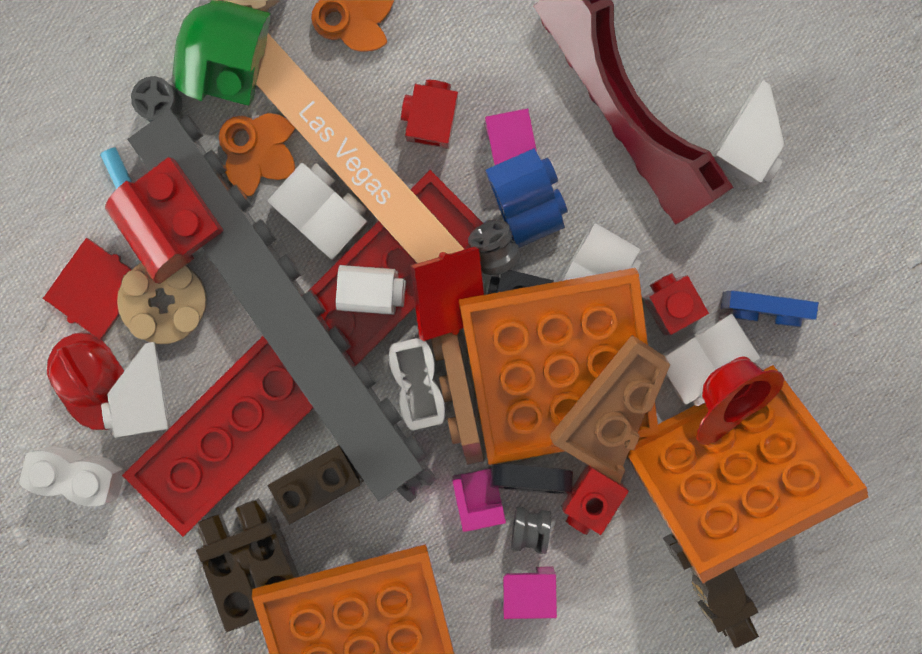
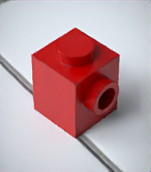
[401,80,458,149]
[642,273,709,335]
[561,465,629,535]

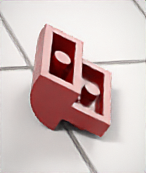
[105,157,224,284]

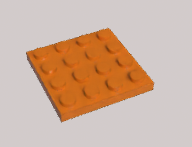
[459,268,659,465]
[627,365,868,583]
[252,544,455,654]

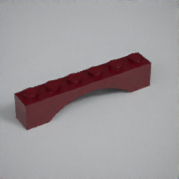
[533,0,734,225]

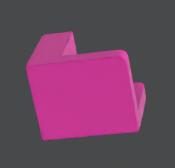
[484,108,537,166]
[452,468,506,532]
[503,566,557,619]

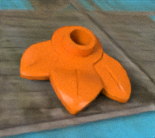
[311,0,394,52]
[219,113,295,196]

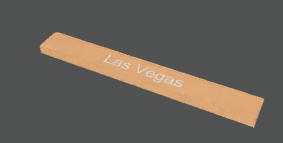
[256,33,464,263]

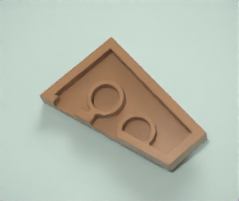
[431,333,484,465]
[550,335,671,484]

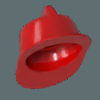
[47,333,124,430]
[696,356,785,445]

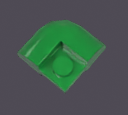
[171,0,271,106]

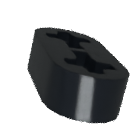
[490,464,573,494]

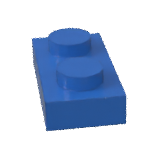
[721,290,819,327]

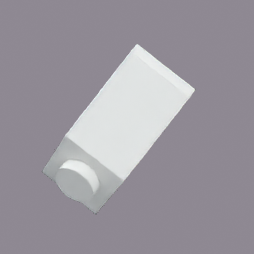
[712,80,784,187]
[101,342,170,438]

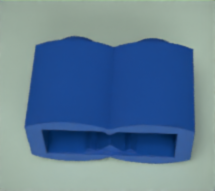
[485,148,568,248]

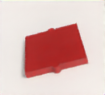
[42,238,132,340]
[410,246,484,341]

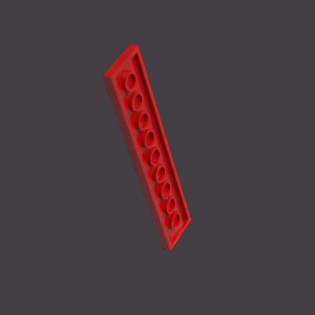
[122,170,484,537]

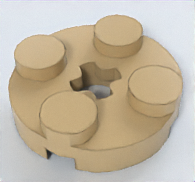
[117,263,207,344]

